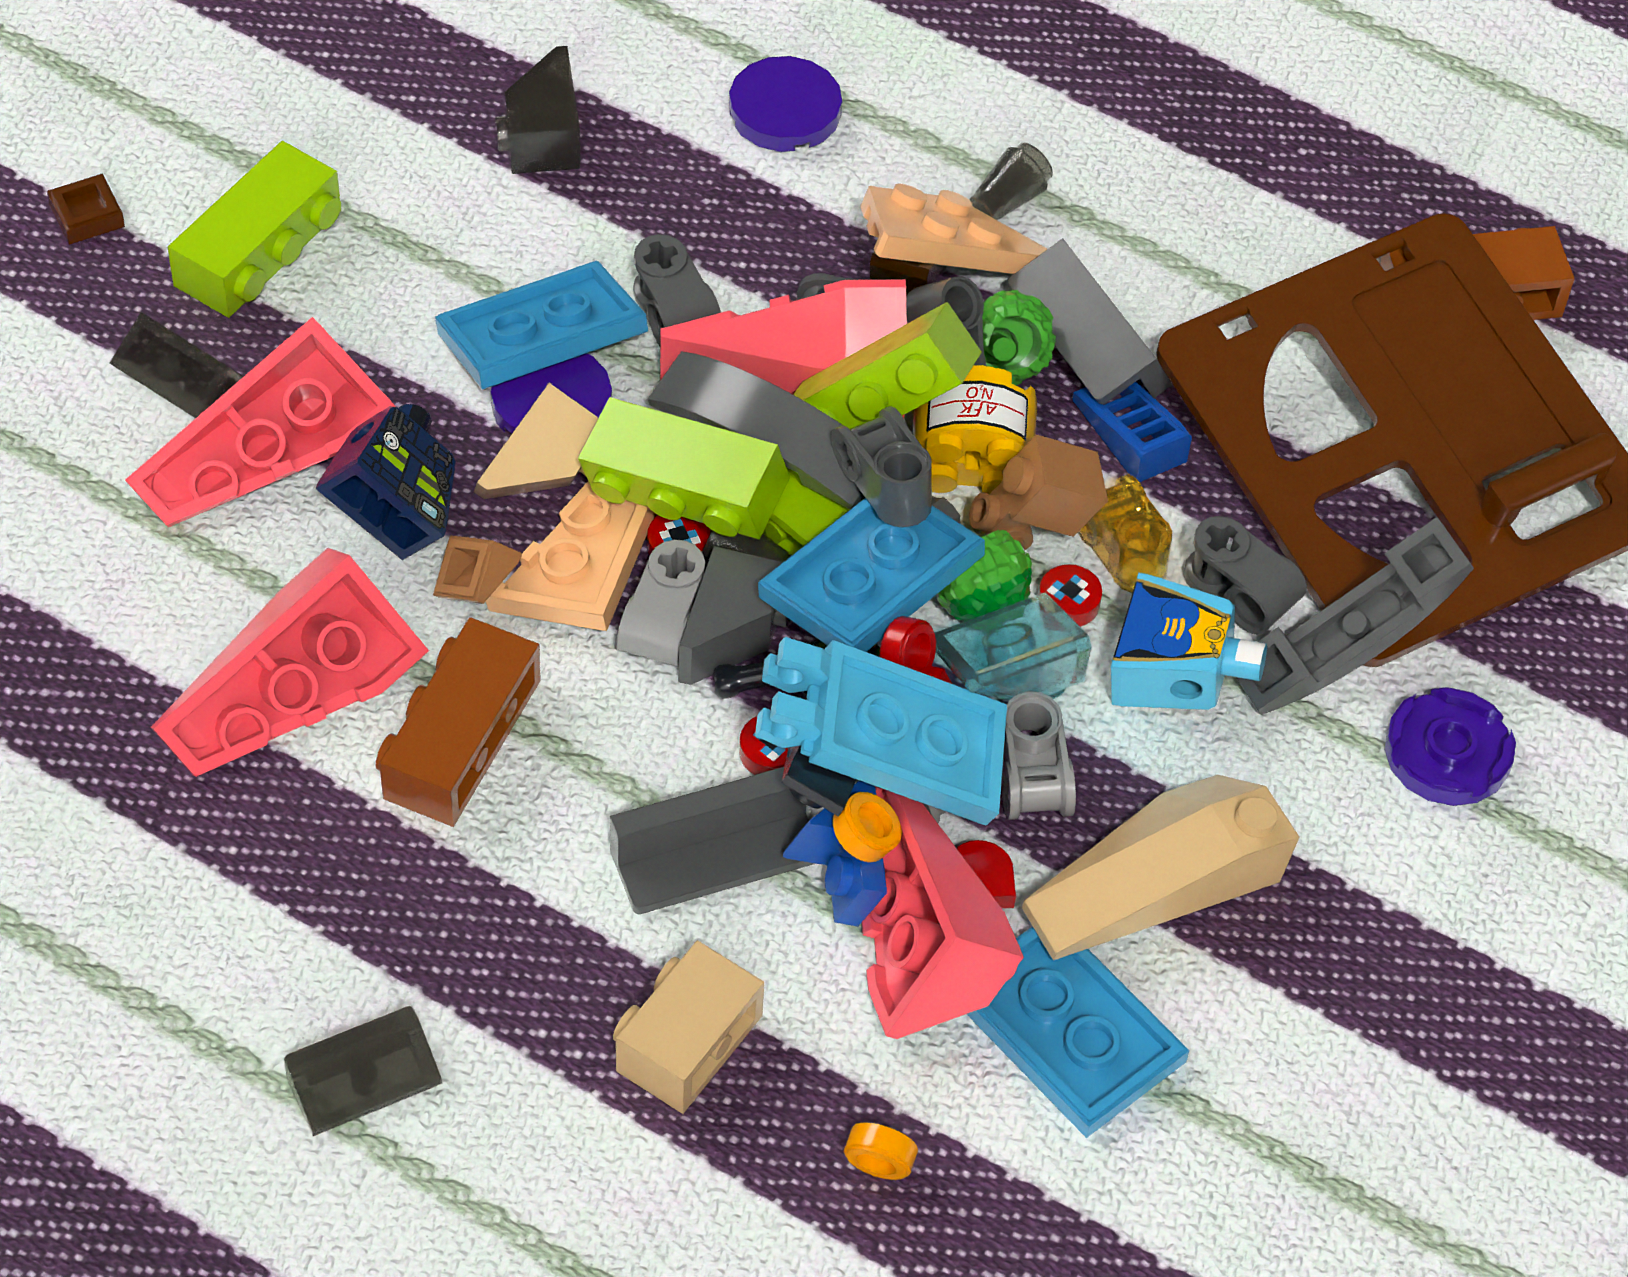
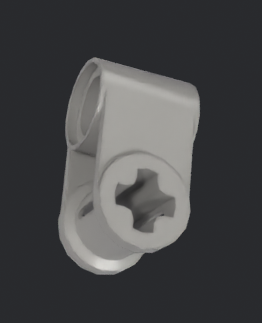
[617,540,705,667]
[1002,691,1076,820]

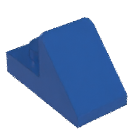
[783,780,887,927]

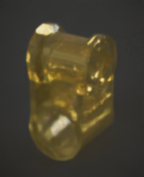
[1078,474,1172,593]

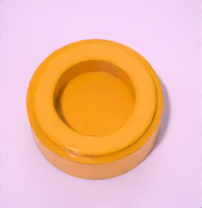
[833,792,902,862]
[844,1123,918,1180]

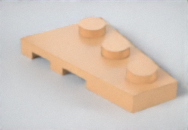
[486,481,656,631]

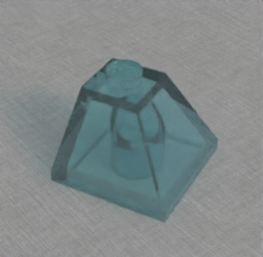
[935,592,1092,700]

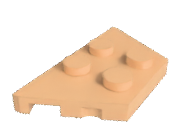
[860,184,1047,274]

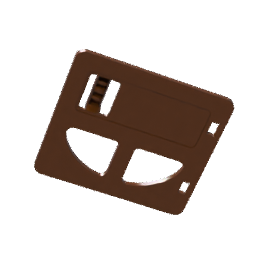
[1156,213,1628,667]

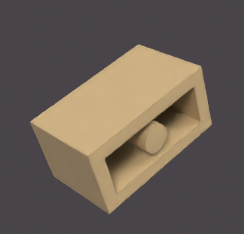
[613,940,764,1114]

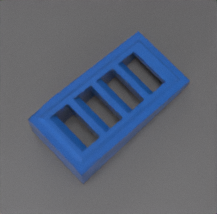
[1072,382,1192,484]

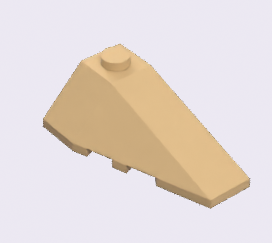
[1022,775,1300,961]

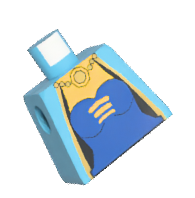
[1111,572,1267,710]

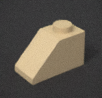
[474,383,598,499]

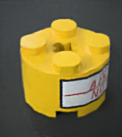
[913,365,1037,494]

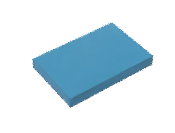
[435,261,648,390]
[758,498,985,652]
[967,926,1189,1138]

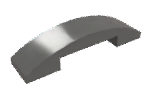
[647,351,864,510]
[1236,517,1474,715]

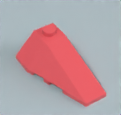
[660,279,907,418]
[125,317,396,527]
[151,548,429,777]
[862,786,1024,1039]

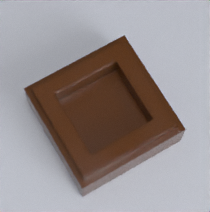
[47,173,125,245]

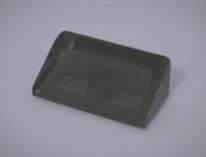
[109,312,244,418]
[284,1006,442,1136]

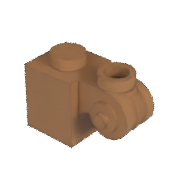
[969,434,1108,550]

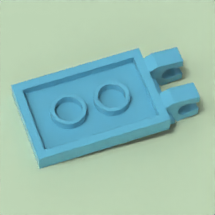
[755,637,1007,826]

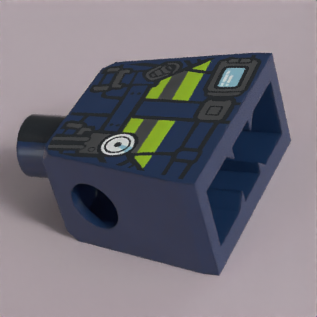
[316,404,456,560]

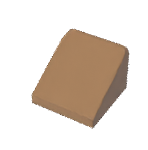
[433,535,522,604]

